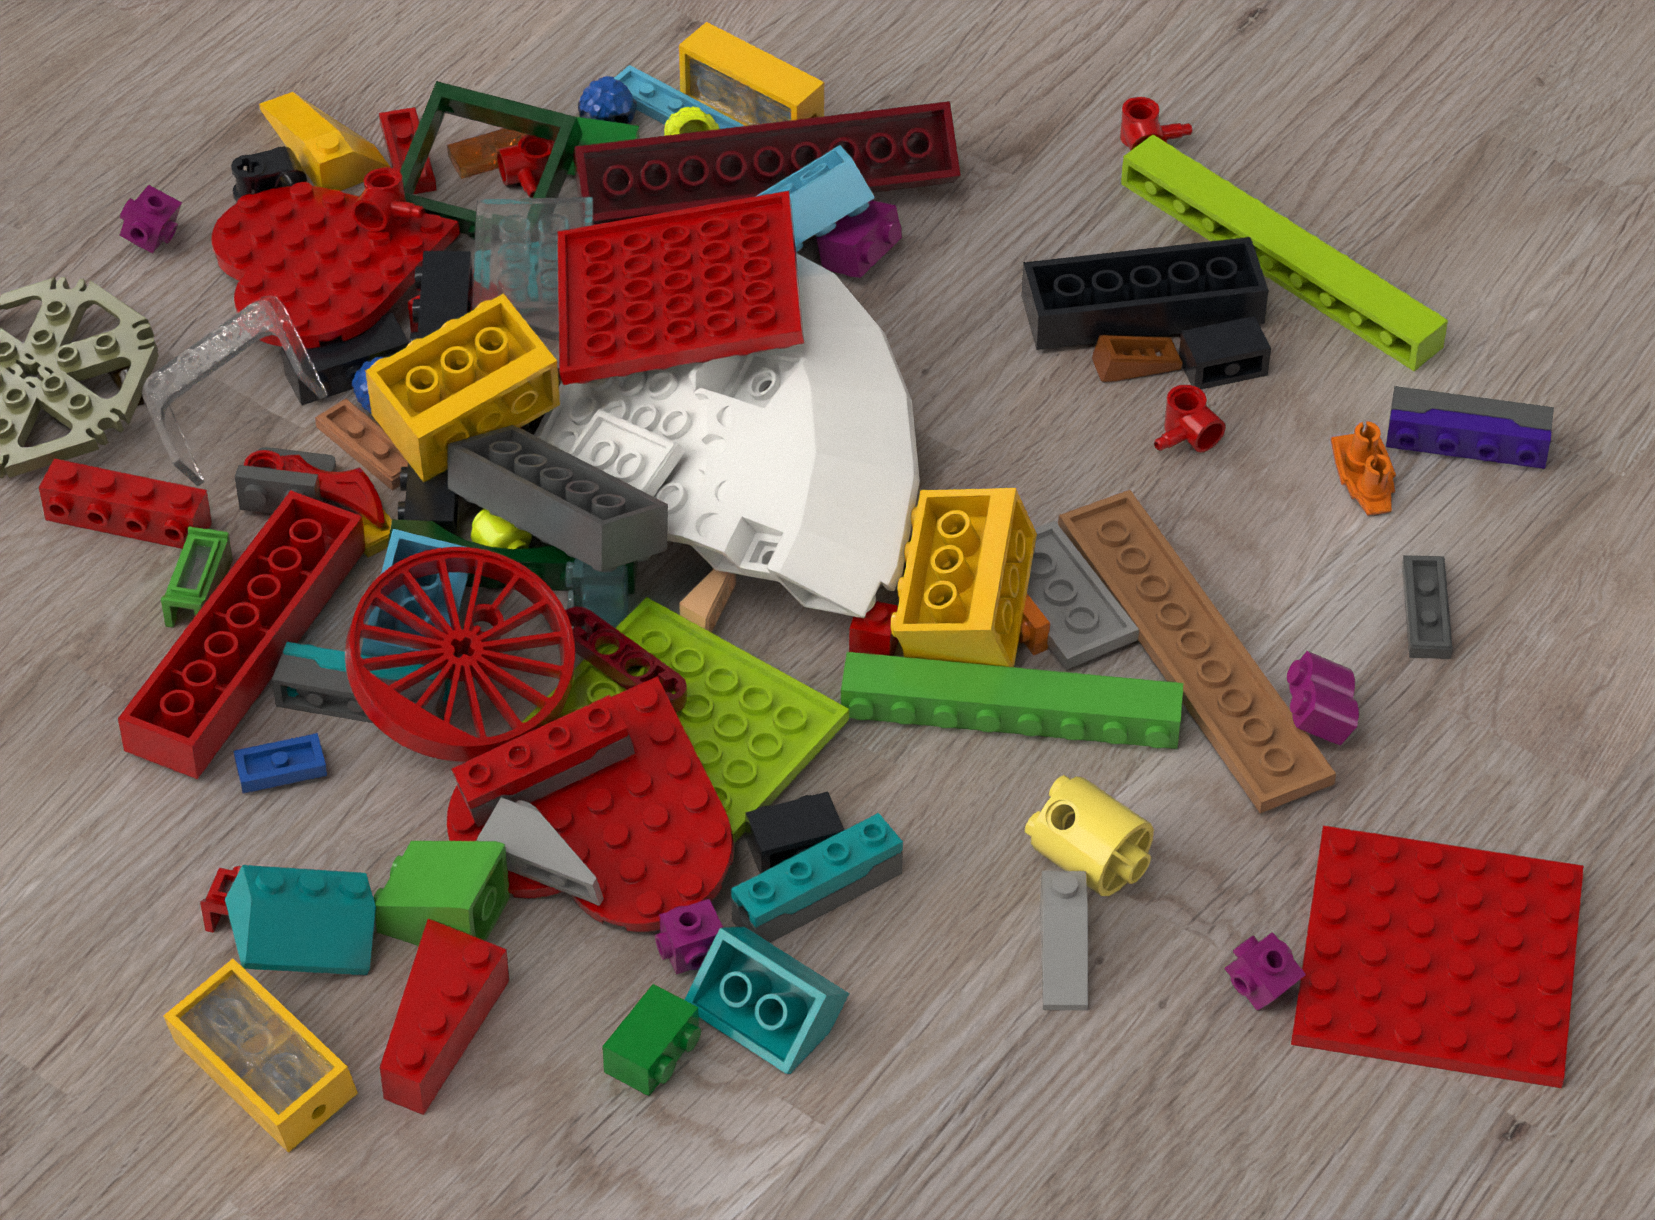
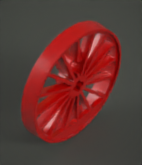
[345,547,575,762]

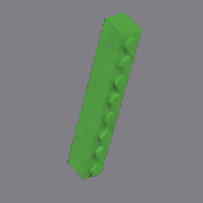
[841,652,1184,749]

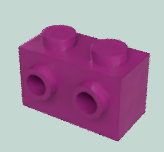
[816,200,902,278]

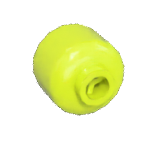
[471,509,532,549]

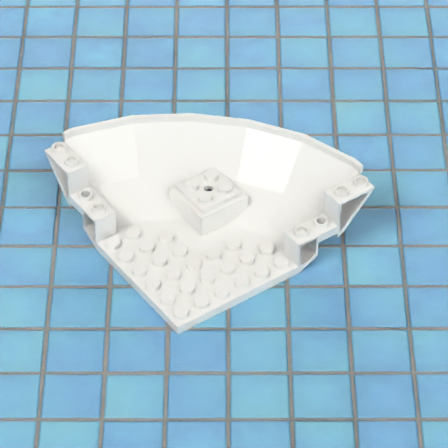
[534,253,920,618]

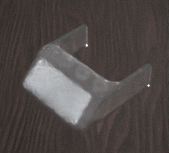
[142,295,328,486]

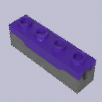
[1386,386,1554,469]

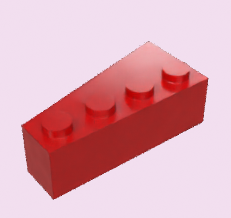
[379,919,509,1115]

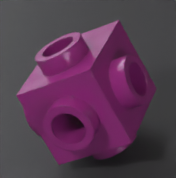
[119,185,182,254]
[655,899,723,975]
[1224,932,1306,1011]

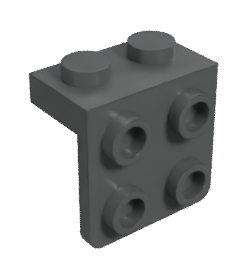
[235,447,336,514]

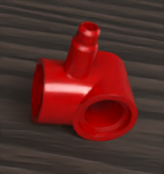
[1120,97,1192,151]
[496,134,555,198]
[352,167,425,232]
[1154,385,1226,452]

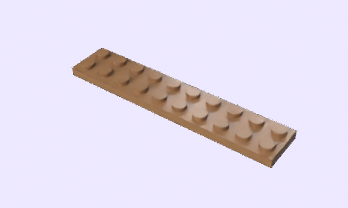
[1058,490,1336,813]

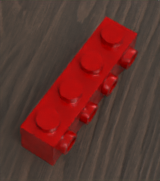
[39,459,212,549]

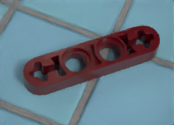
[565,606,687,713]

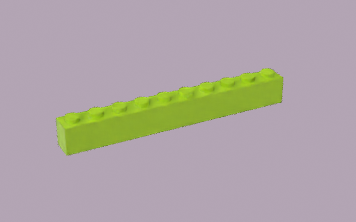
[1121,135,1448,371]

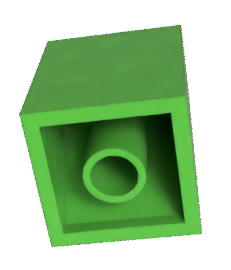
[373,841,510,946]

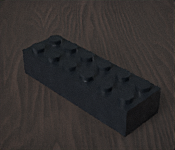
[1021,237,1269,350]

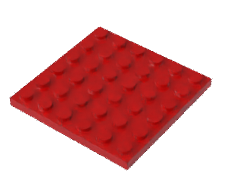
[557,191,804,385]
[1291,825,1584,1088]

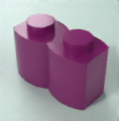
[1287,651,1359,746]

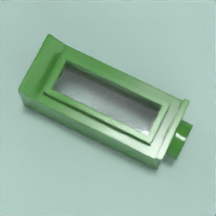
[161,527,233,628]

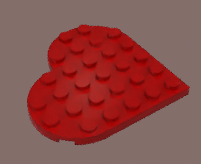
[211,182,460,349]
[447,676,734,932]

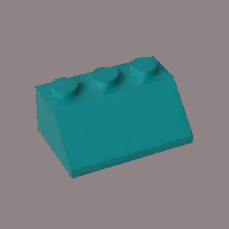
[225,865,376,975]
[684,927,850,1074]

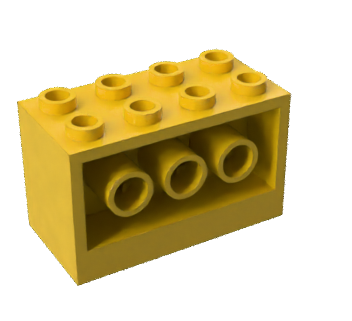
[365,293,560,482]
[891,488,1037,667]

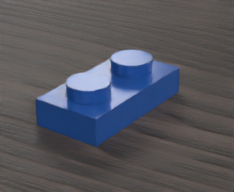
[233,733,327,793]

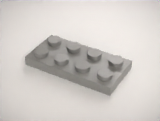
[1027,521,1139,670]

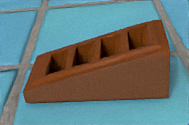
[1092,335,1183,382]

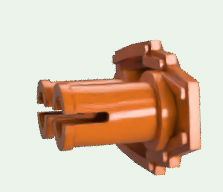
[1331,421,1396,516]

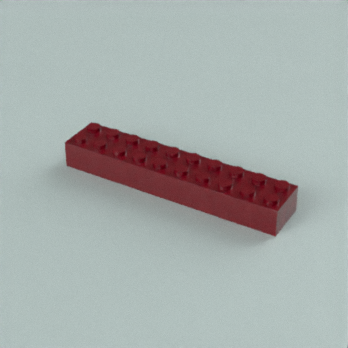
[572,101,961,227]

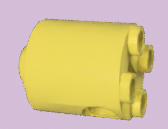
[1025,775,1154,896]

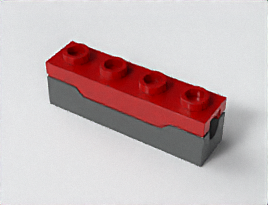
[451,695,635,827]

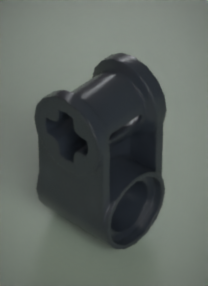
[231,146,307,201]

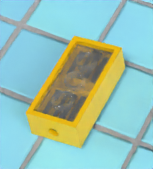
[679,22,824,126]
[163,958,358,1153]

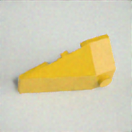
[259,92,391,191]

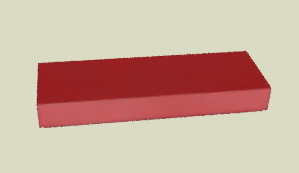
[379,107,437,194]

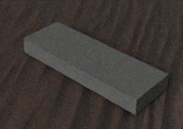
[1402,555,1453,659]

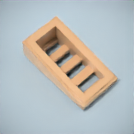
[679,569,736,633]

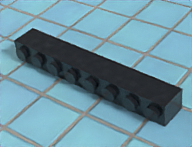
[398,251,473,536]

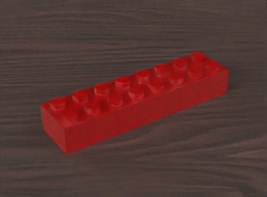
[118,490,366,779]

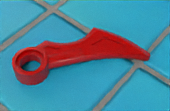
[244,450,385,528]

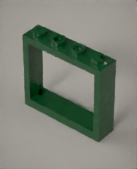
[400,81,583,249]

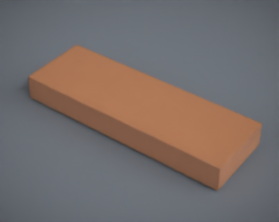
[315,398,408,491]

